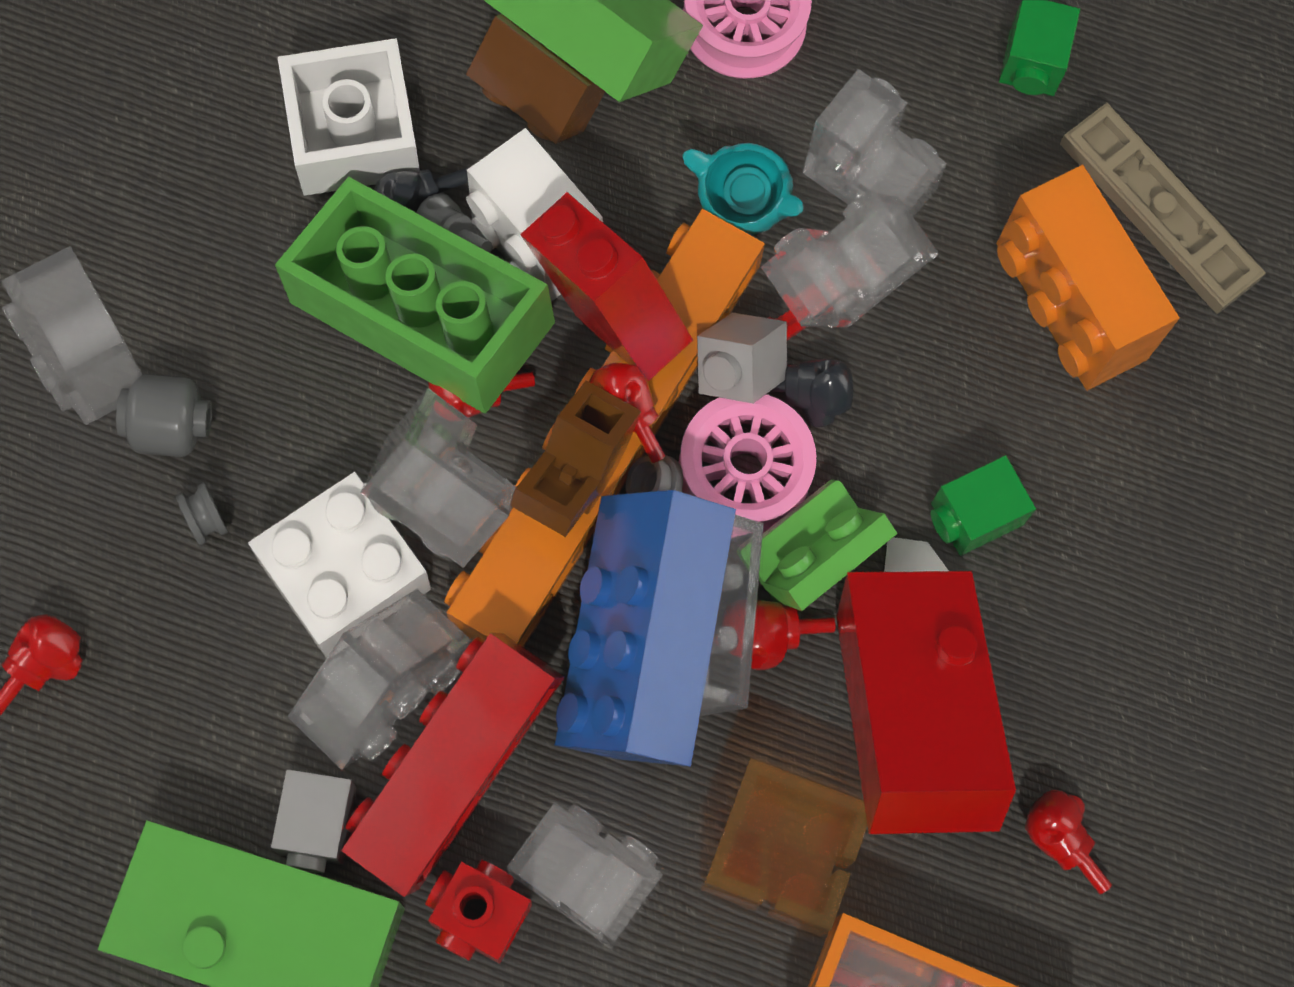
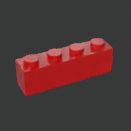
[341,633,565,897]

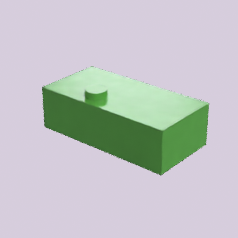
[484,0,703,102]
[275,176,555,414]
[98,820,405,987]

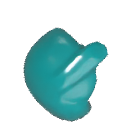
[683,143,804,235]

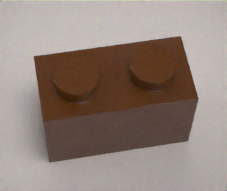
[466,14,605,144]

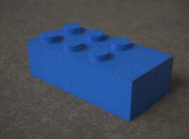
[555,490,736,767]

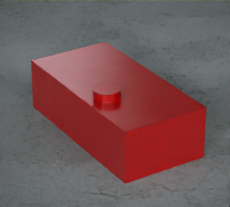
[836,571,1016,834]

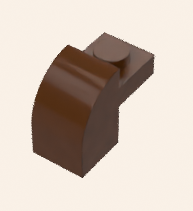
[510,381,641,537]

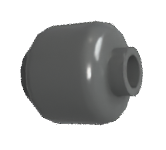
[116,374,212,457]

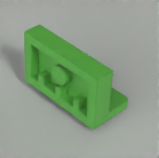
[742,480,897,611]

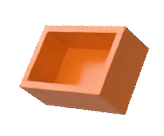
[996,165,1180,391]

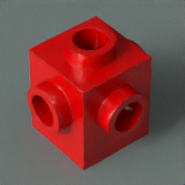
[425,859,532,964]

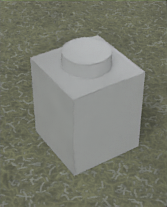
[697,313,787,404]
[271,770,358,873]

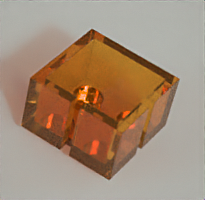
[700,758,867,937]

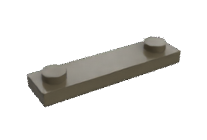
[1060,103,1266,314]

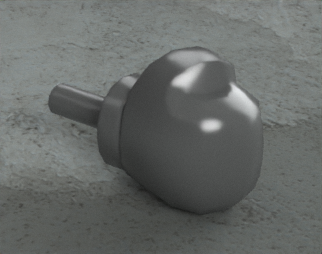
[416,194,493,253]

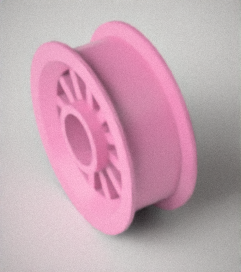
[683,0,812,79]
[678,395,816,535]

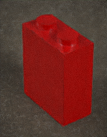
[520,192,693,381]

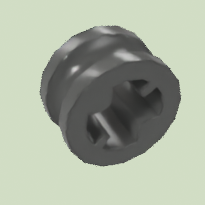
[175,482,228,546]

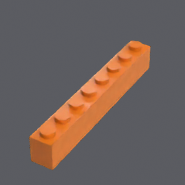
[444,208,765,648]

